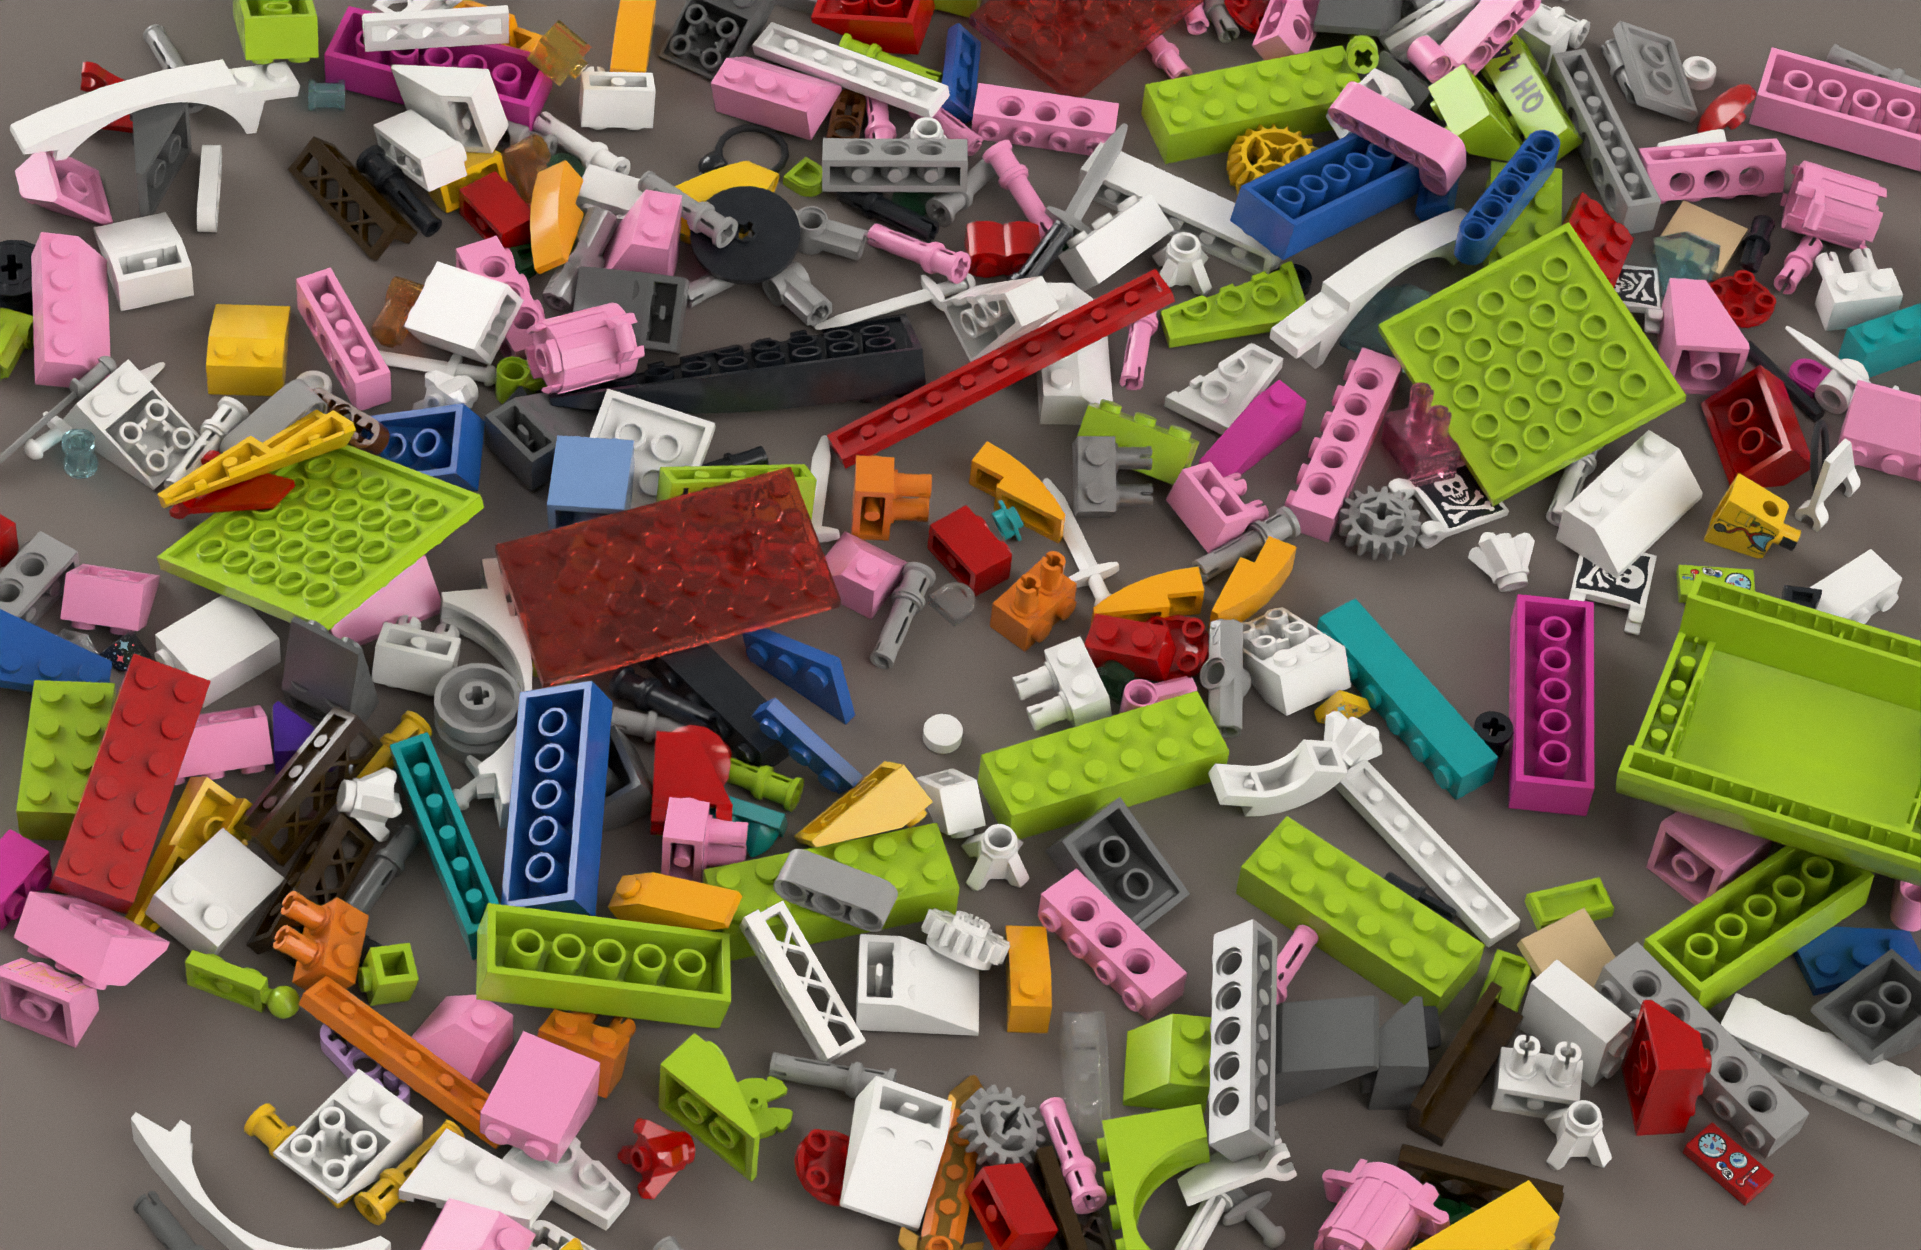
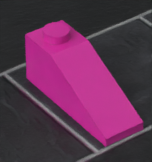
[1198,380,1306,477]

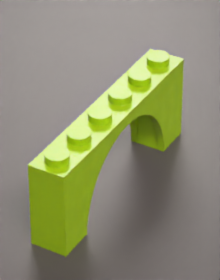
[1096,1104,1210,1250]

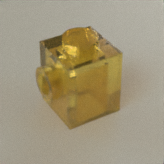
[527,20,592,86]

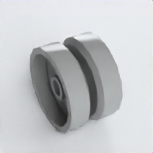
[434,663,521,764]

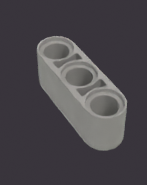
[219,379,328,454]
[773,849,898,932]

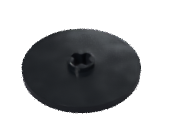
[690,186,800,284]

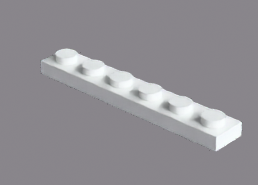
[752,22,950,118]
[1334,759,1521,948]

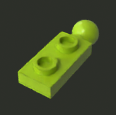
[185,949,300,1019]

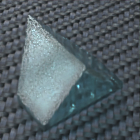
[1653,231,1721,297]

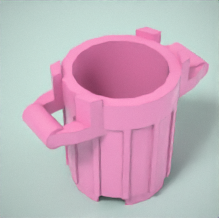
[1780,160,1887,250]
[525,303,645,394]
[1314,1159,1450,1250]

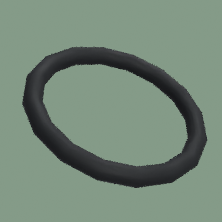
[715,124,789,173]
[1810,420,1830,492]

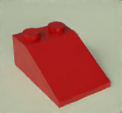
[811,0,935,55]

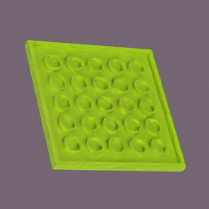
[1378,222,1687,506]
[157,445,484,631]

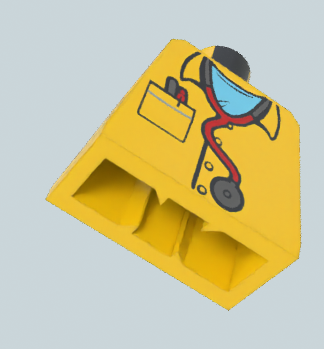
[1703,474,1801,559]

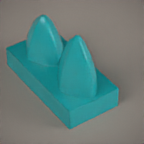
[709,796,788,857]

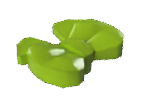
[737,1076,793,1139]

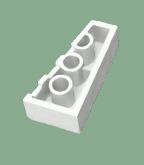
[940,276,1059,362]

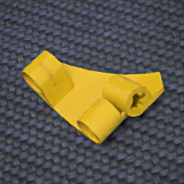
[675,161,780,245]

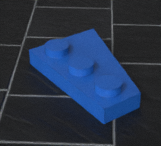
[0,609,112,692]
[741,623,855,725]
[1793,927,1921,996]

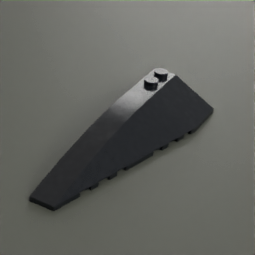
[547,313,926,414]

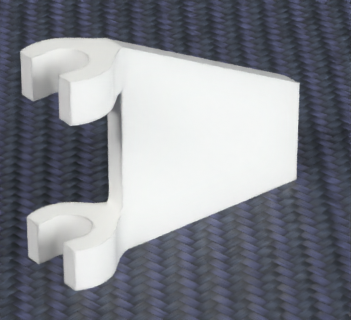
[1795,439,1861,532]
[1177,1123,1297,1206]

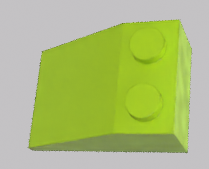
[1428,64,1523,162]
[658,1033,760,1182]

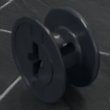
[0,240,35,316]

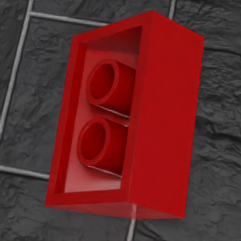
[1700,365,1810,488]
[1621,1000,1712,1136]

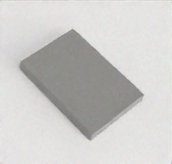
[1613,21,1698,123]

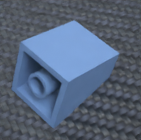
[547,435,635,556]

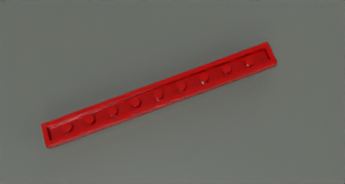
[826,269,1175,469]

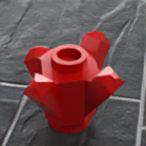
[617,1118,695,1199]

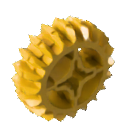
[1226,123,1319,195]

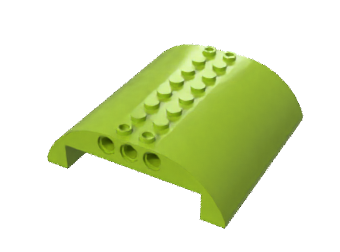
[1616,574,1921,887]

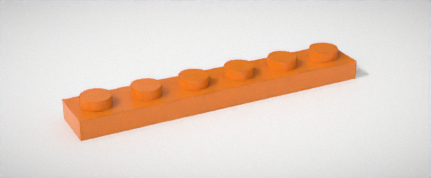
[298,975,501,1149]

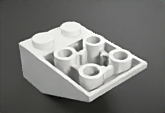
[391,64,509,153]
[93,212,194,311]
[63,359,200,490]
[1242,607,1351,716]
[856,934,979,1036]
[273,1069,423,1204]
[840,1076,952,1231]

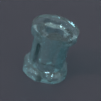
[308,79,345,112]
[61,429,98,479]

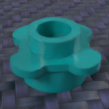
[991,500,1024,542]

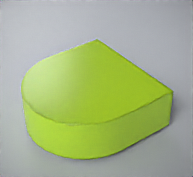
[783,156,822,197]

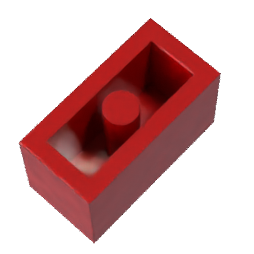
[459,171,531,249]
[927,505,1012,598]
[1084,613,1177,682]
[964,1163,1059,1250]

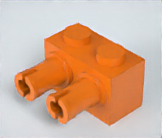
[851,455,932,541]
[990,551,1077,652]
[273,891,369,990]
[537,1009,636,1099]

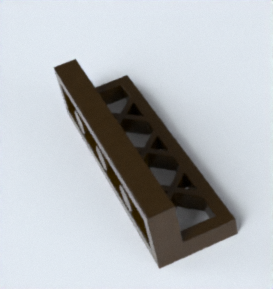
[287,136,418,261]
[234,706,383,867]
[246,813,375,967]
[1406,982,1524,1147]
[1396,1143,1564,1215]
[1033,1145,1115,1250]

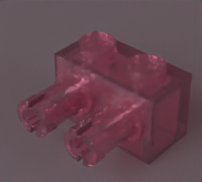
[1381,382,1461,487]

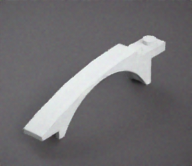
[10,59,300,161]
[1270,208,1468,369]
[440,558,533,829]
[131,1112,391,1250]

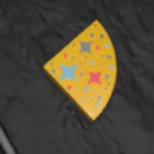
[1314,690,1371,724]

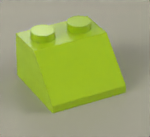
[1122,1013,1212,1113]

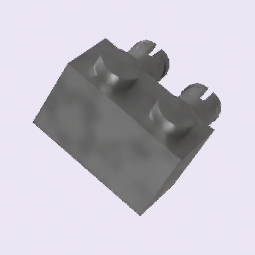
[1072,436,1153,518]

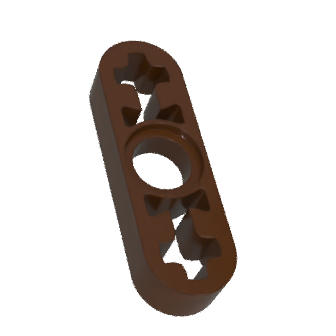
[826,89,866,138]
[312,388,390,455]

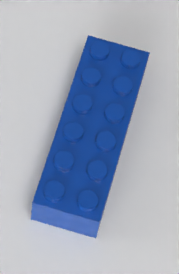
[1230,133,1422,260]
[501,681,613,916]

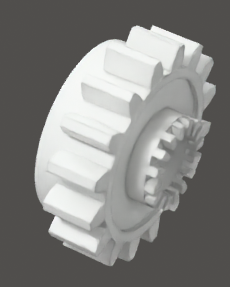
[921,908,1010,970]

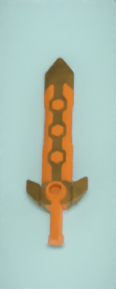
[898,1075,984,1250]

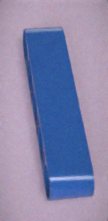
[1454,130,1560,265]

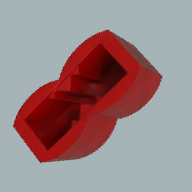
[964,221,1040,278]

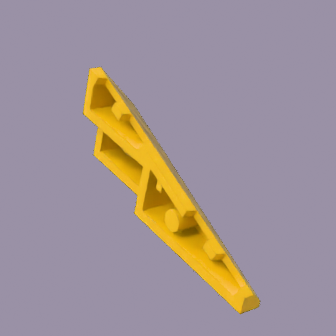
[157,409,356,508]
[125,777,253,933]

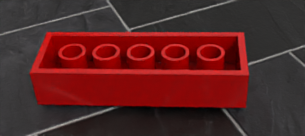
[49,654,211,915]

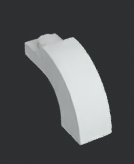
[1208,739,1348,816]

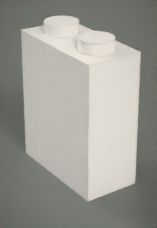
[404,261,524,365]
[154,595,281,708]
[1519,960,1633,1087]

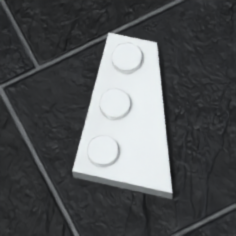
[1164,343,1284,435]
[399,1128,553,1229]
[502,1137,631,1231]

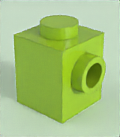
[357,943,419,1006]

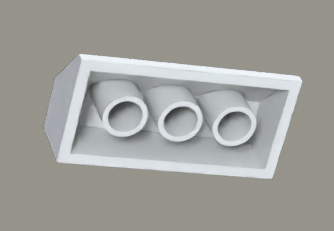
[1036,283,1113,425]
[1556,430,1703,578]

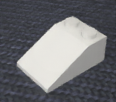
[145,828,284,955]

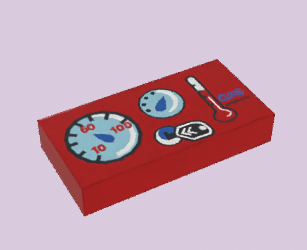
[1683,1122,1774,1206]

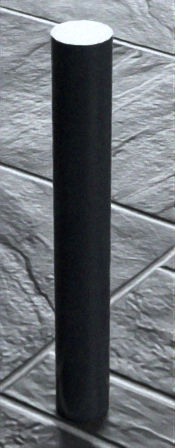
[1747,340,1825,422]

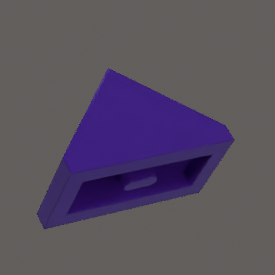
[273,701,338,775]

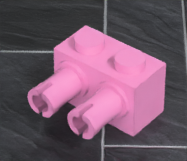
[1166,461,1269,554]
[661,797,748,883]

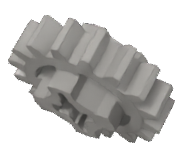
[1338,486,1421,560]
[956,1085,1045,1168]

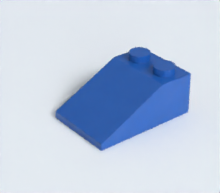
[361,403,485,492]

